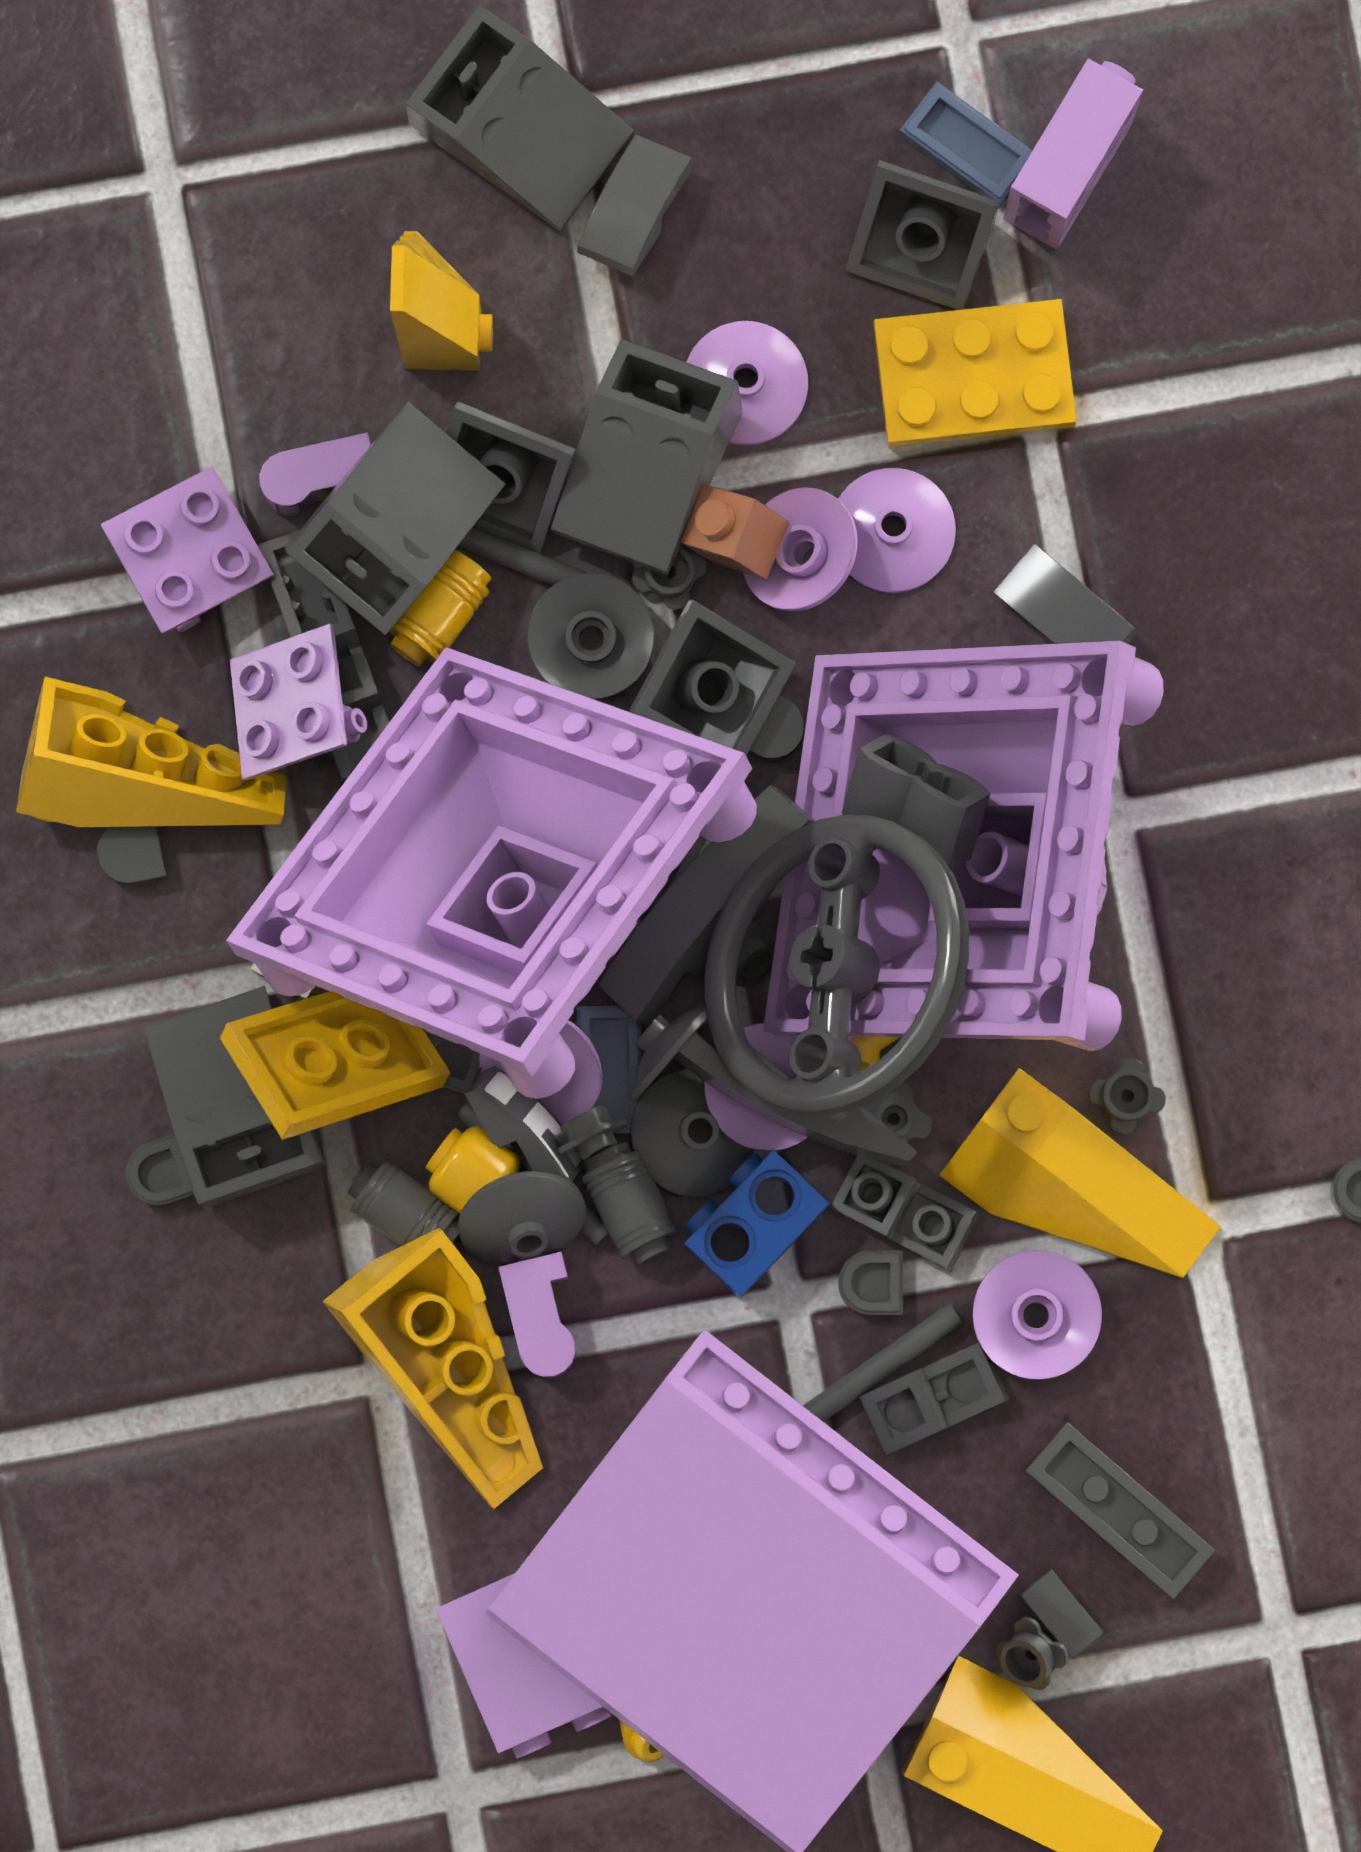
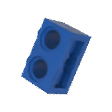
[684,1150,830,1299]

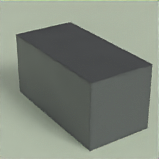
[1018,1569,1104,1659]

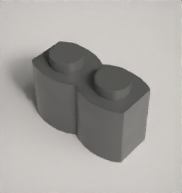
[842,734,990,870]

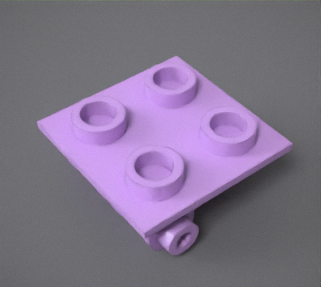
[101,466,274,634]
[230,623,367,780]

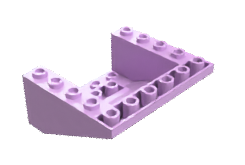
[485,1329,1019,1852]

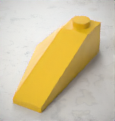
[390,231,493,371]
[16,677,287,827]
[939,1068,1221,1278]
[323,1228,543,1509]

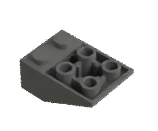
[405,4,634,232]
[551,339,743,576]
[285,401,505,635]
[143,986,326,1209]

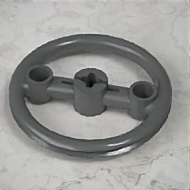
[704,814,969,1115]

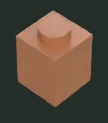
[680,483,790,580]

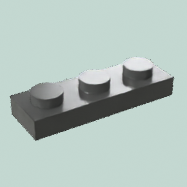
[1024,1422,1216,1600]

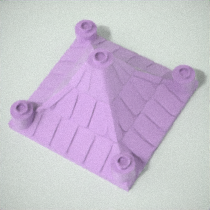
[763,641,1164,1051]
[226,647,757,1099]

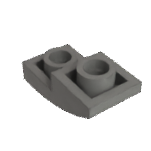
[577,134,692,276]
[994,543,1139,644]
[830,1155,980,1272]

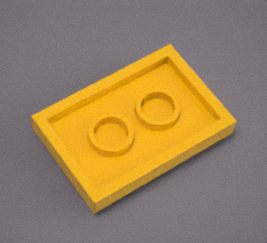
[873,299,1077,447]
[220,991,451,1140]

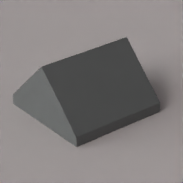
[845,160,1000,310]
[446,402,576,554]
[629,600,796,756]

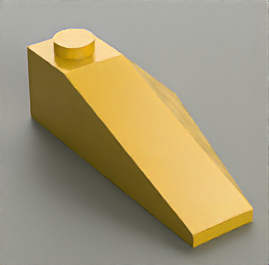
[901,1656,1163,1852]

